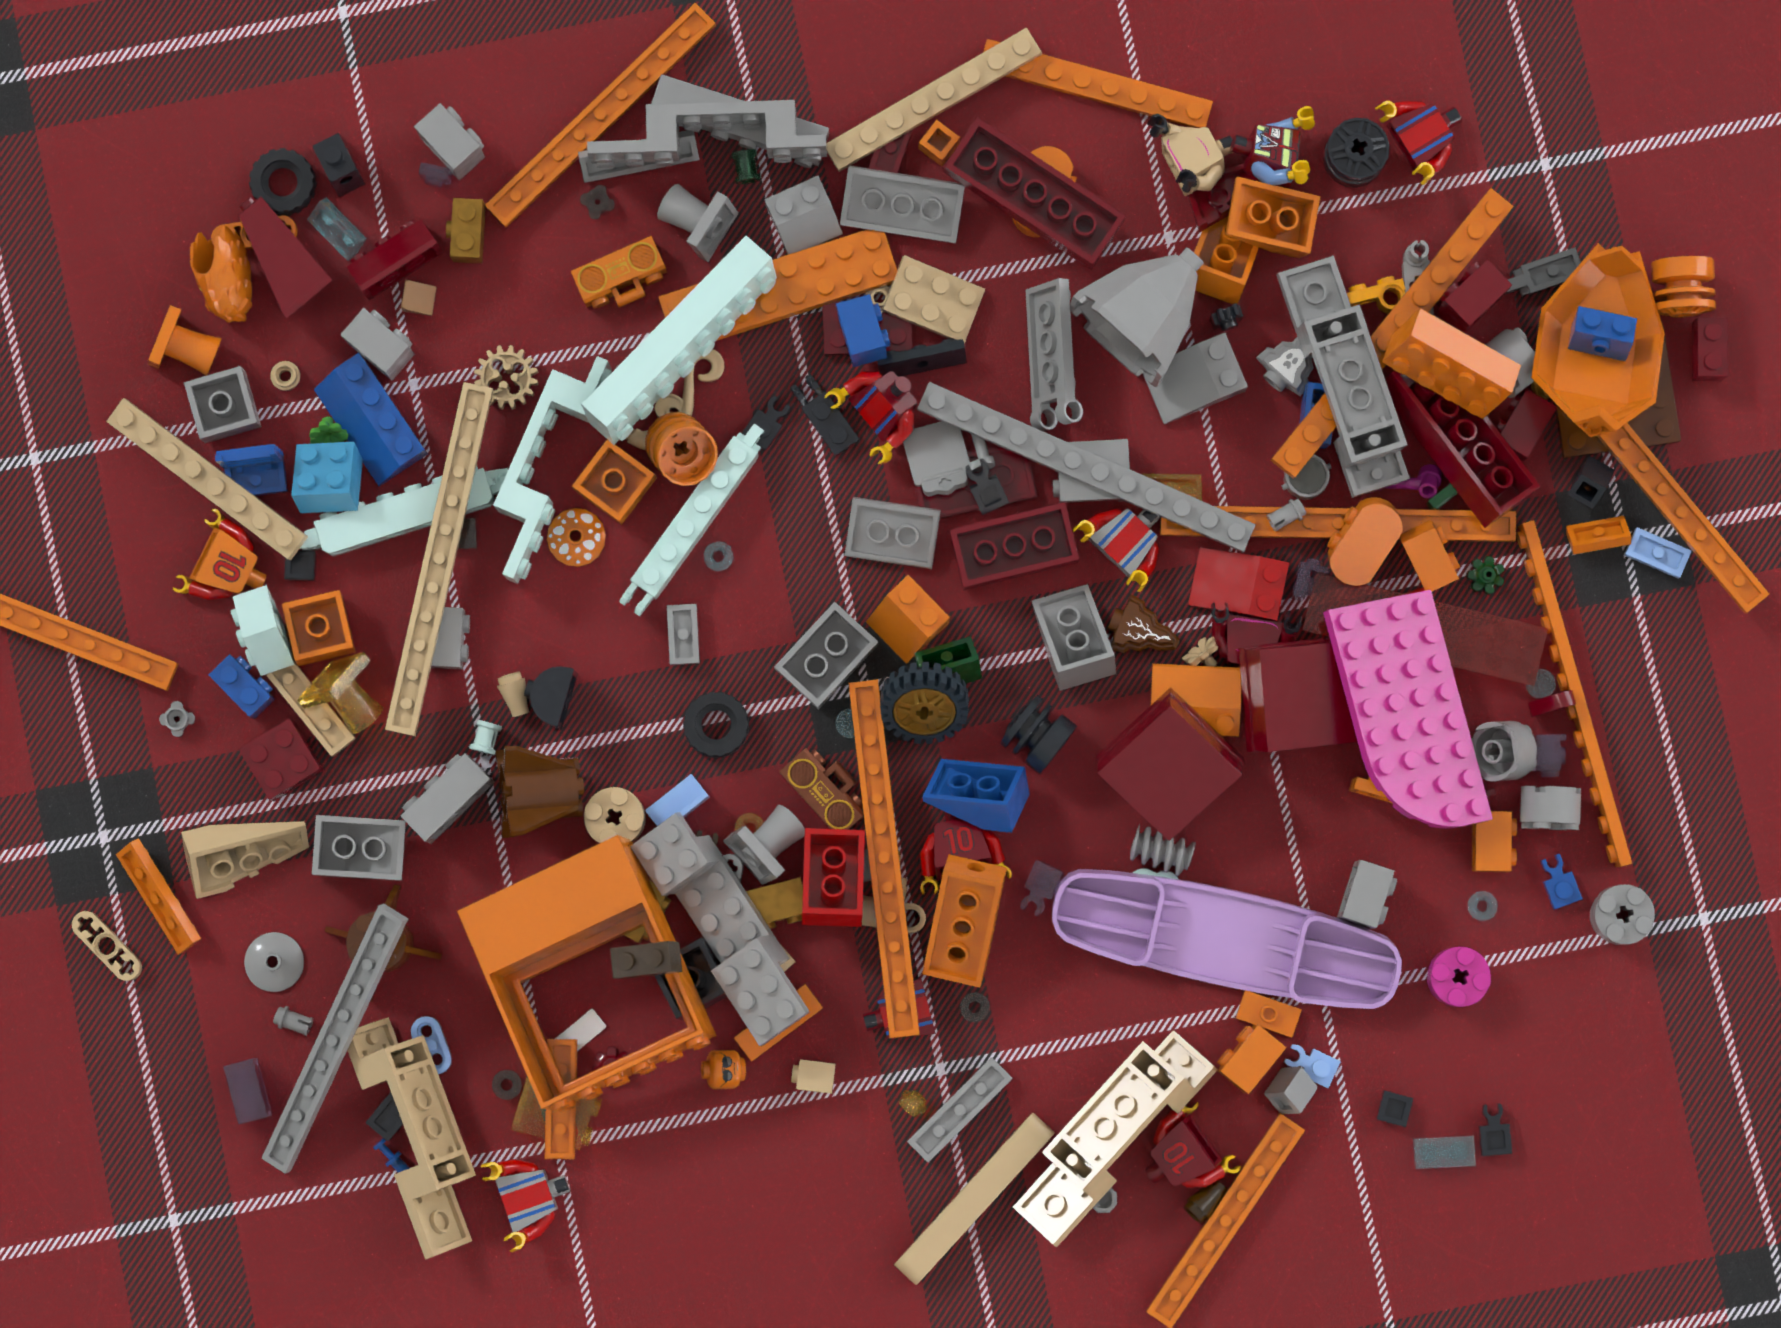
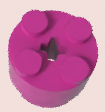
[1427,947,1491,1007]

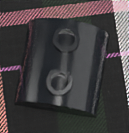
[524,666,578,730]

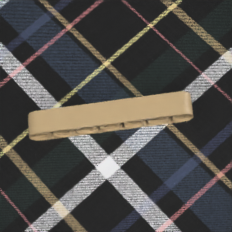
[894,1113,1055,1285]

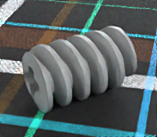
[1130,824,1196,876]

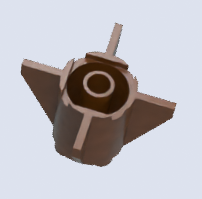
[495,746,584,838]
[325,884,442,1002]

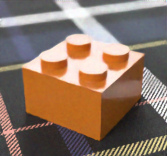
[572,439,657,525]
[282,590,356,666]
[1217,1025,1287,1094]

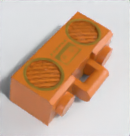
[571,236,667,309]

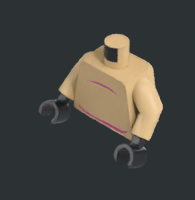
[1147,114,1233,196]

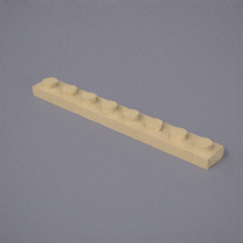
[827,28,1042,172]
[106,398,308,560]

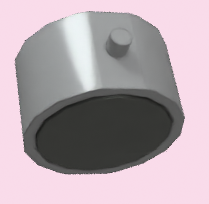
[1281,454,1332,500]

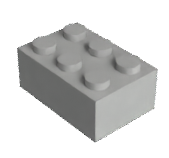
[774,602,879,710]
[401,753,495,844]

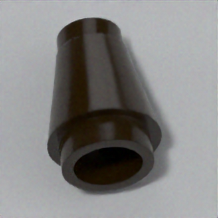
[1183,1181,1227,1223]

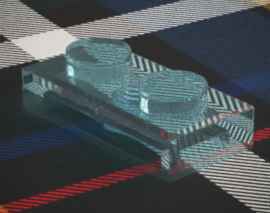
[307,197,367,261]
[1413,1136,1476,1169]

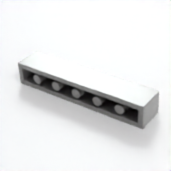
[651,74,829,168]

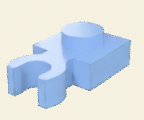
[1284,1044,1341,1088]

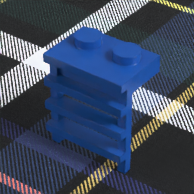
[215,444,288,496]

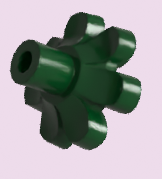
[1466,556,1505,595]

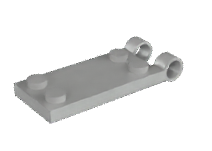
[1026,278,1083,432]

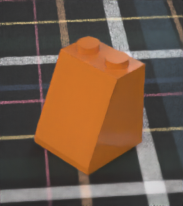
[866,575,950,664]

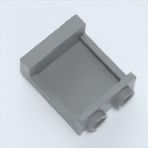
[1053,439,1130,503]

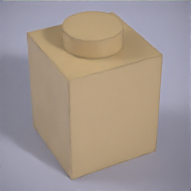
[791,1059,836,1094]

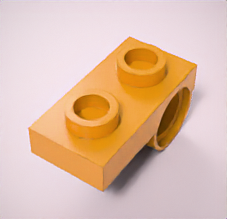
[1347,276,1406,314]

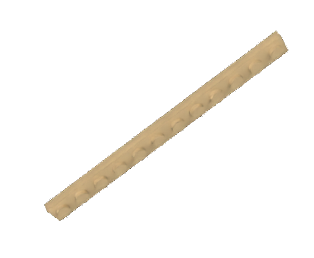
[385,382,493,736]

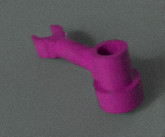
[1370,464,1442,498]

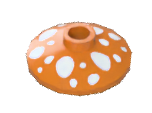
[547,508,606,567]

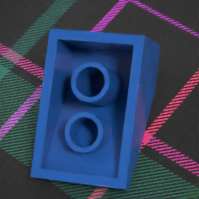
[922,759,1030,833]

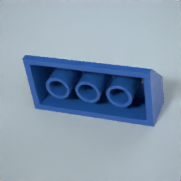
[314,353,428,487]

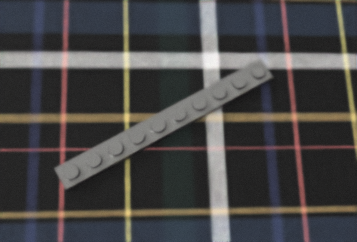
[262,904,408,1174]

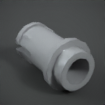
[1266,499,1306,532]
[273,1006,314,1036]

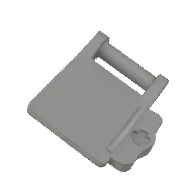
[903,421,995,496]

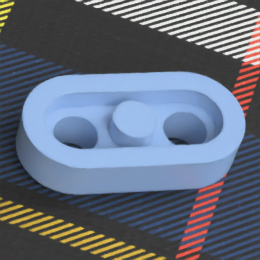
[411,1016,452,1074]

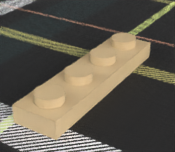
[266,662,356,757]

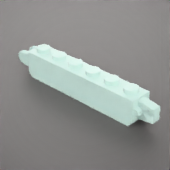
[619,424,764,616]
[300,466,508,557]

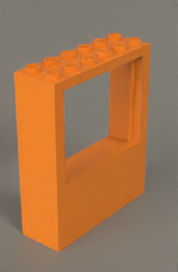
[457,835,717,1113]

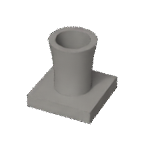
[657,184,739,262]
[723,805,805,885]

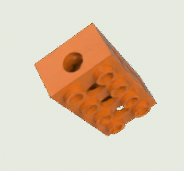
[922,854,1007,988]

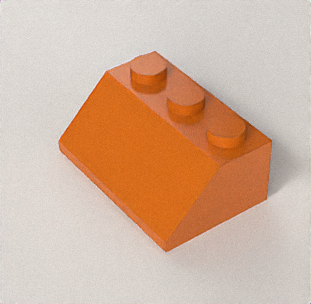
[1150,664,1241,736]

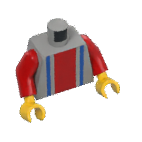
[1073,508,1160,592]
[481,1159,570,1253]

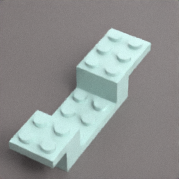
[493,356,612,584]

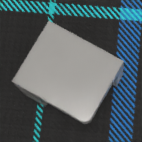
[1264,1067,1317,1114]

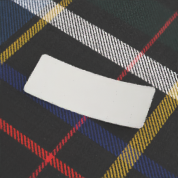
[555,1009,606,1051]

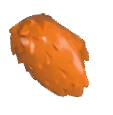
[190,226,252,322]

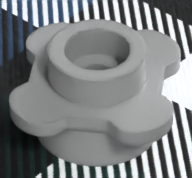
[159,701,195,737]

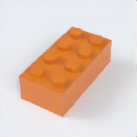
[1382,308,1521,419]

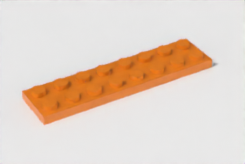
[659,229,897,341]

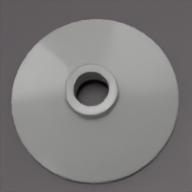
[244,932,304,992]

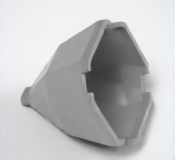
[1070,248,1204,387]

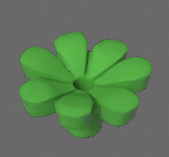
[309,417,348,444]

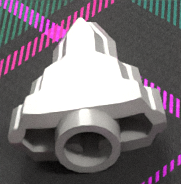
[1256,337,1313,396]

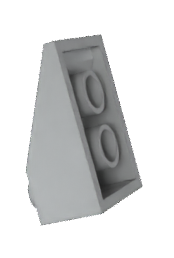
[1142,333,1248,424]
[1031,584,1116,691]
[312,815,406,880]

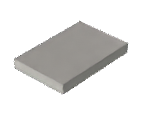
[844,497,941,569]

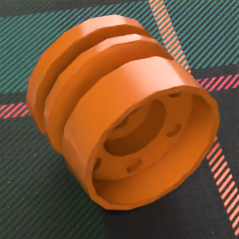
[1651,256,1716,318]
[645,412,718,486]

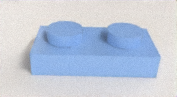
[1624,527,1691,579]

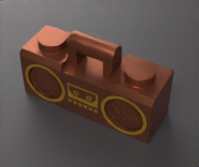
[779,748,864,830]

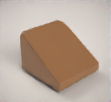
[401,280,437,316]

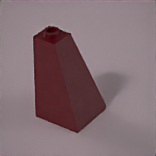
[238,196,332,318]

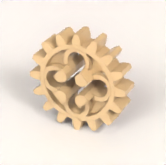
[474,345,539,410]

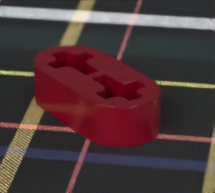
[1527,690,1576,717]

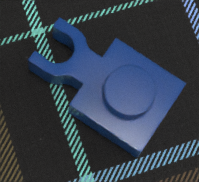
[1540,854,1583,910]

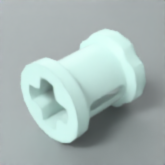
[469,720,502,755]

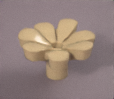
[1182,637,1218,666]

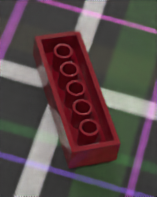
[944,118,1126,270]
[1385,371,1541,528]

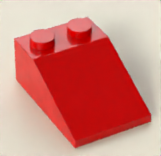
[1188,547,1289,622]

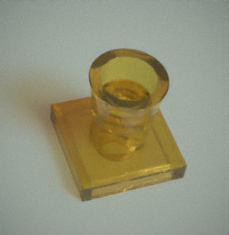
[297,652,383,734]

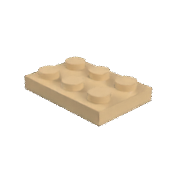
[882,255,985,343]

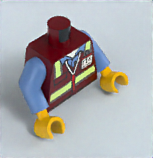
[1230,106,1315,189]

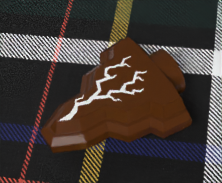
[1107,594,1180,654]

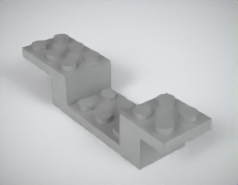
[587,100,827,168]
[1276,256,1410,498]
[630,812,810,1046]

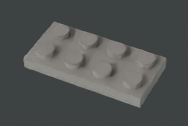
[840,165,965,243]

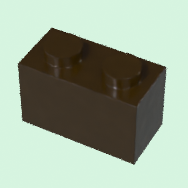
[610,941,682,979]

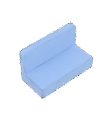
[645,774,710,826]

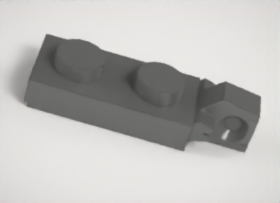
[1505,247,1581,296]

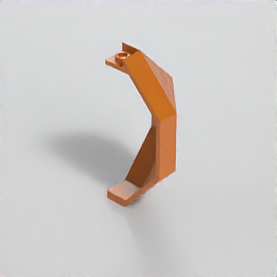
[1531,243,1665,437]

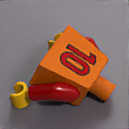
[173,509,266,600]

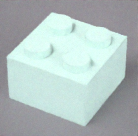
[231,585,294,676]

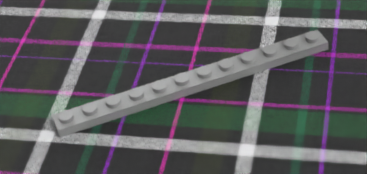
[917,382,1256,553]

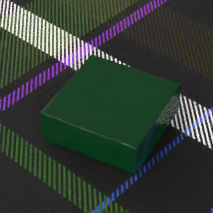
[1426,483,1457,510]

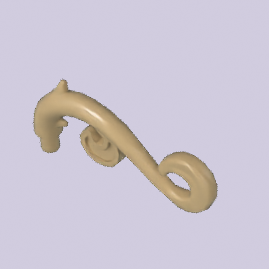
[627,349,725,450]

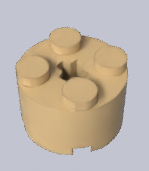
[584,787,645,843]

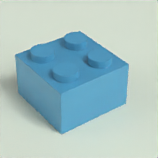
[291,442,363,513]

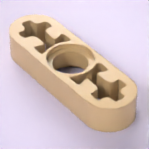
[72,911,142,981]

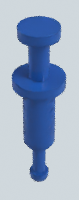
[373,1138,410,1173]

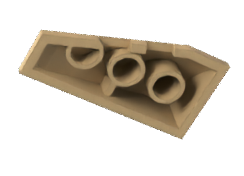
[181,821,309,899]

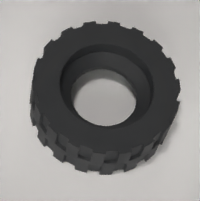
[249,148,317,216]
[683,692,749,758]

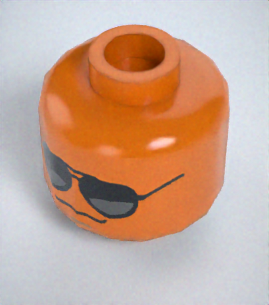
[701,1050,746,1089]

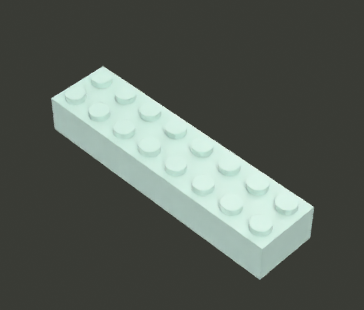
[581,236,777,445]

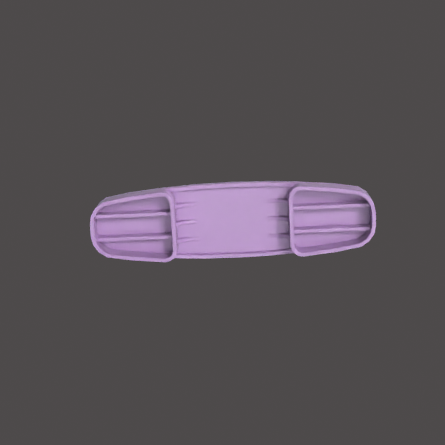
[1052,869,1402,1009]

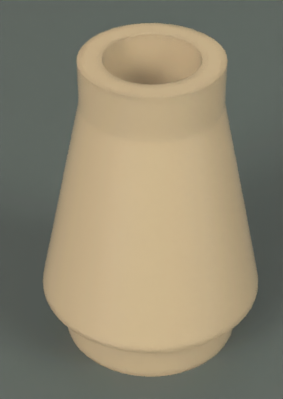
[497,671,529,717]

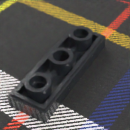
[877,339,967,377]

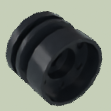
[1323,117,1389,188]
[1000,695,1078,774]

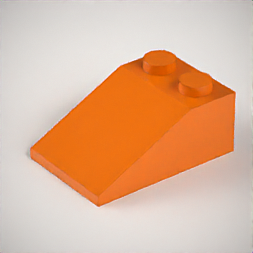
[1225,177,1320,258]
[1194,216,1259,304]

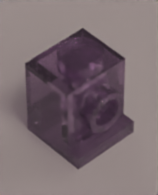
[1533,734,1566,777]

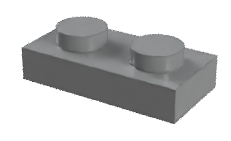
[667,604,700,665]

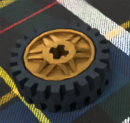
[880,662,969,744]

